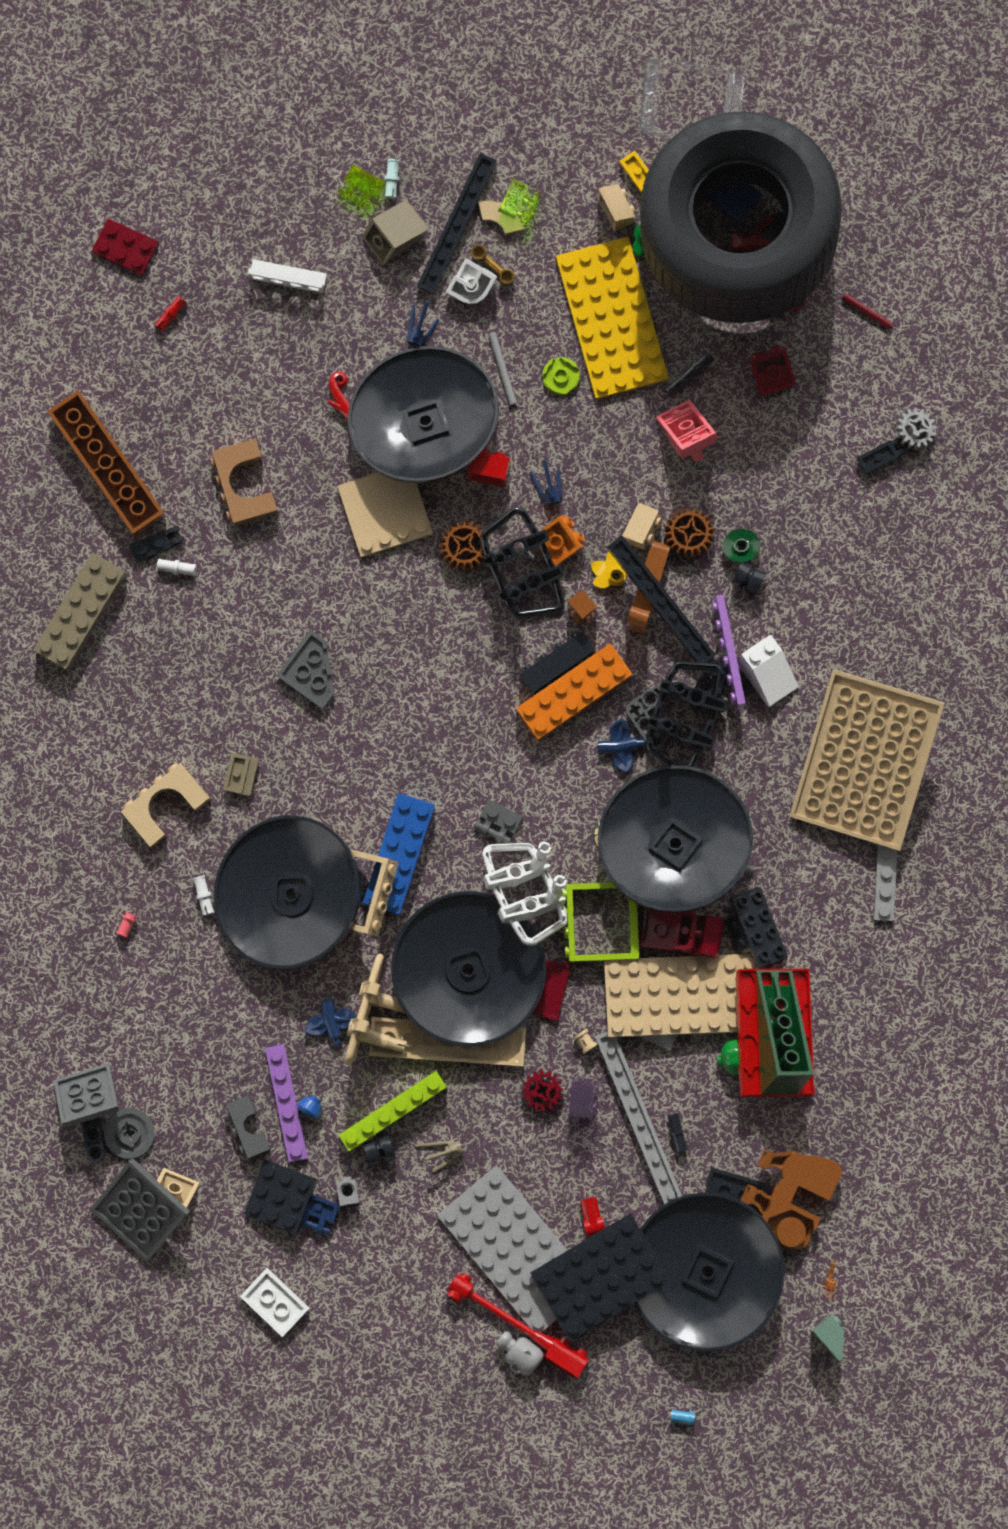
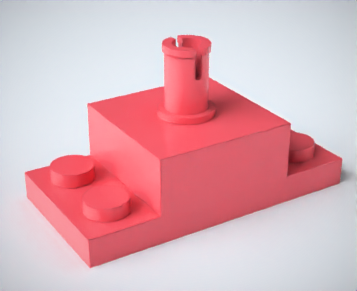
[656,400,718,461]

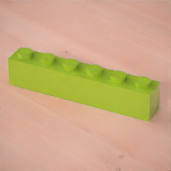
[338,1071,447,1152]

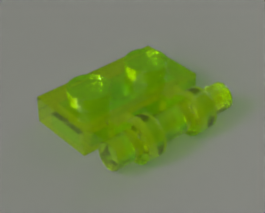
[337,165,386,211]
[498,178,541,225]

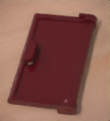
[532,960,572,1021]

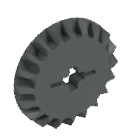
[104,1108,155,1159]

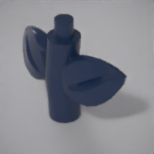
[598,719,645,773]
[304,998,357,1046]

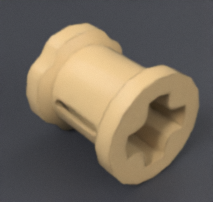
[573,1029,598,1054]

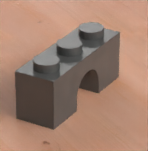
[225,1095,271,1159]

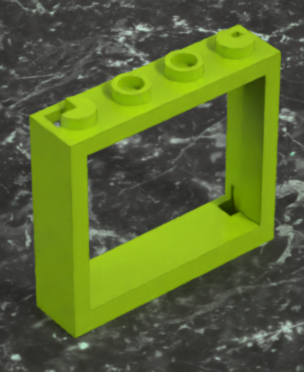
[563,882,639,963]

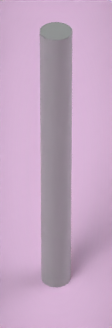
[488,332,517,406]

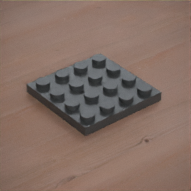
[90,1158,190,1262]

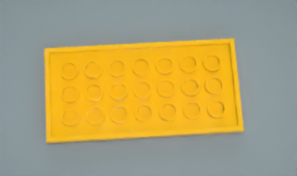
[556,237,669,400]

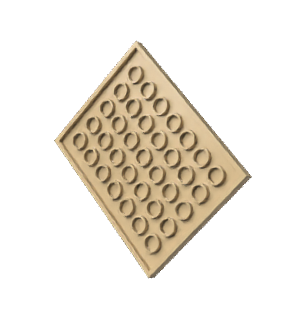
[789,669,945,851]

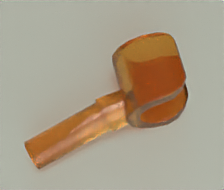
[824,1260,837,1290]

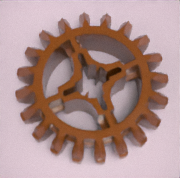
[664,507,715,558]
[439,520,490,572]

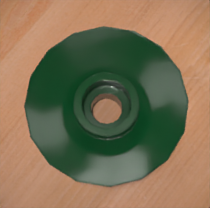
[723,528,761,563]

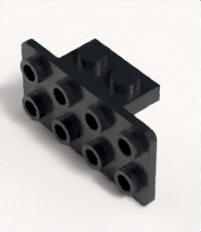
[726,887,788,968]

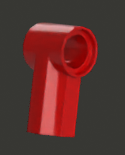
[580,1197,605,1238]

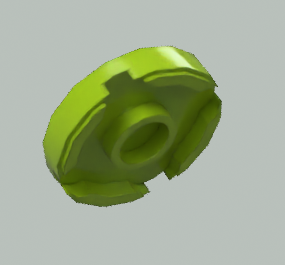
[542,357,580,395]

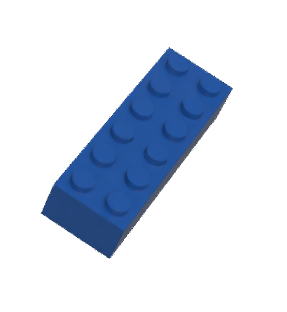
[363,793,435,916]

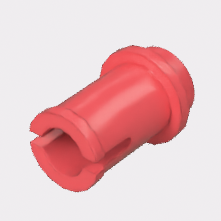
[116,912,137,938]

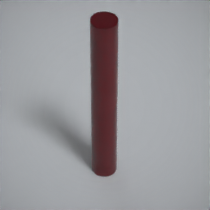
[842,293,893,330]

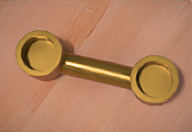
[471,244,515,285]

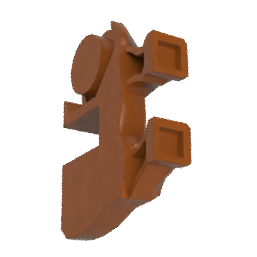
[740,1149,843,1251]

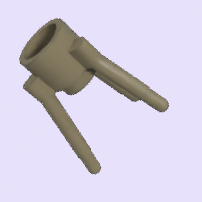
[414,1139,464,1173]

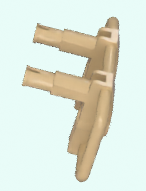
[344,954,407,1065]

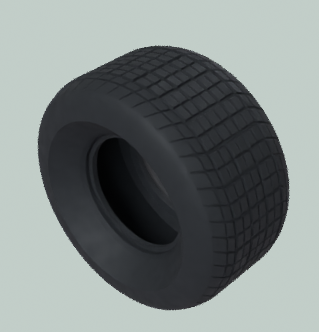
[640,111,842,323]

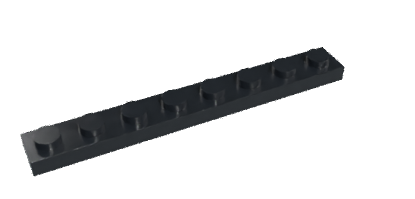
[417,153,497,295]
[606,535,716,663]

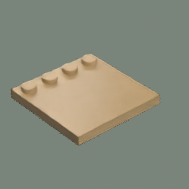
[337,473,433,558]

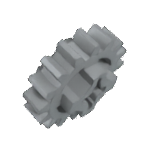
[895,408,937,450]

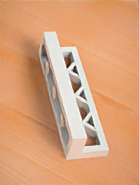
[248,259,327,293]

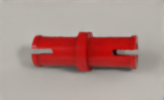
[154,295,187,332]

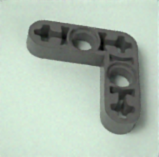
[626,682,671,750]

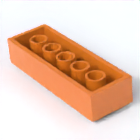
[516,643,633,742]

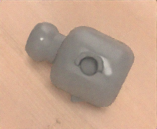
[496,1332,544,1376]

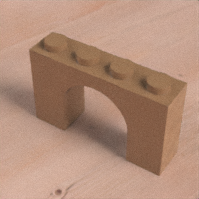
[210,438,278,526]

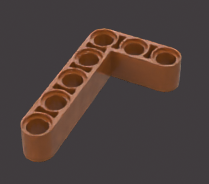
[626,541,671,634]

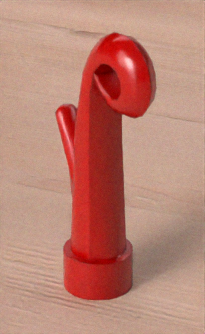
[327,371,350,421]

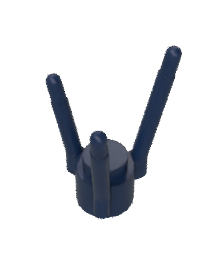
[406,301,439,347]
[529,459,562,505]

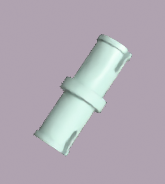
[384,159,399,199]

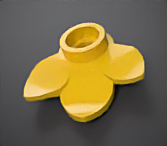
[591,552,626,588]

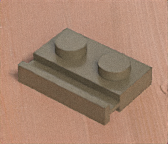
[223,753,259,797]

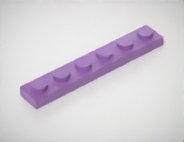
[712,594,745,710]
[265,1044,308,1162]

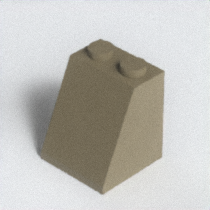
[362,200,428,266]

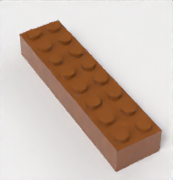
[47,390,166,538]

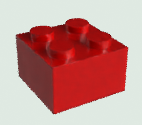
[468,450,510,487]

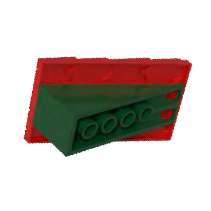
[735,969,814,1098]

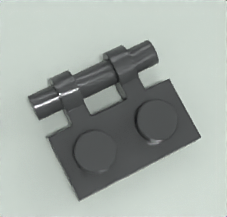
[474,799,523,844]

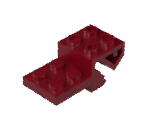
[639,909,724,958]

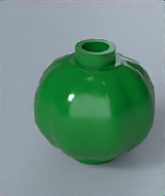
[717,1040,739,1075]

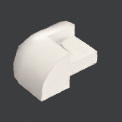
[446,258,497,304]

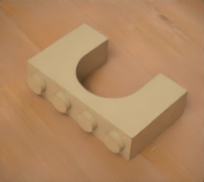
[121,763,211,848]

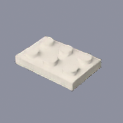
[240,1268,309,1337]

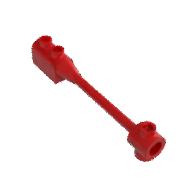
[446,1273,589,1380]

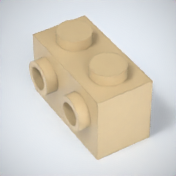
[622,503,662,550]

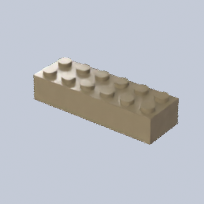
[33,552,127,672]

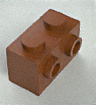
[567,589,597,625]

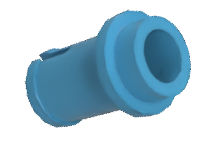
[670,1409,695,1426]

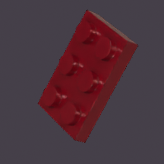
[91,218,159,276]

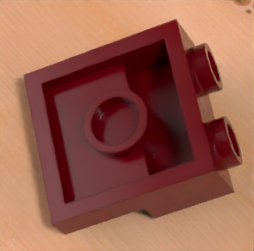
[748,345,797,397]

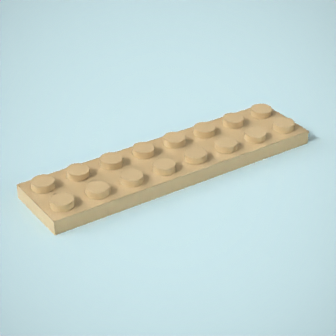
[369,1017,526,1067]

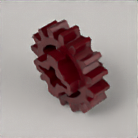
[521,1069,564,1111]

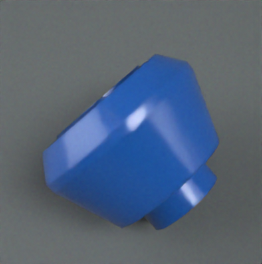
[297,1095,323,1120]

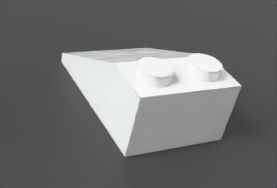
[737,635,799,707]

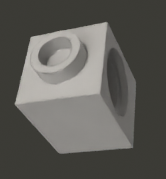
[336,1176,360,1206]

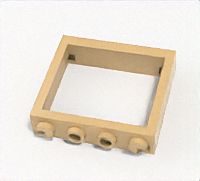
[351,850,399,937]

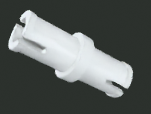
[157,559,197,576]
[193,875,214,916]

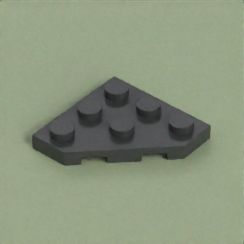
[276,630,334,710]

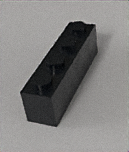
[519,631,595,696]

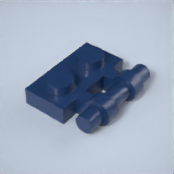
[301,1195,340,1236]

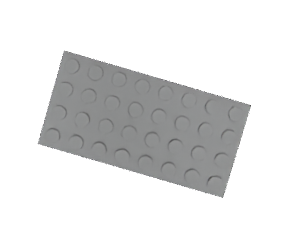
[437,1165,567,1332]

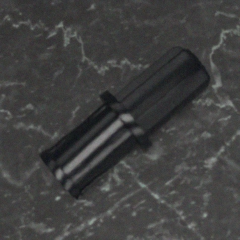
[668,1113,688,1152]

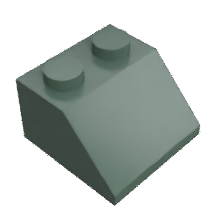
[811,1315,844,1361]

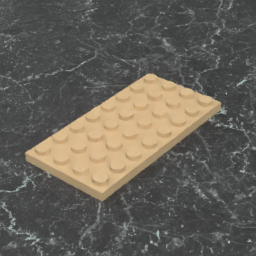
[604,954,759,1038]

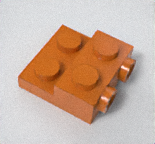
[537,515,585,565]

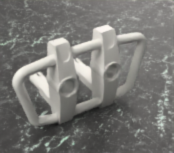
[482,842,567,946]

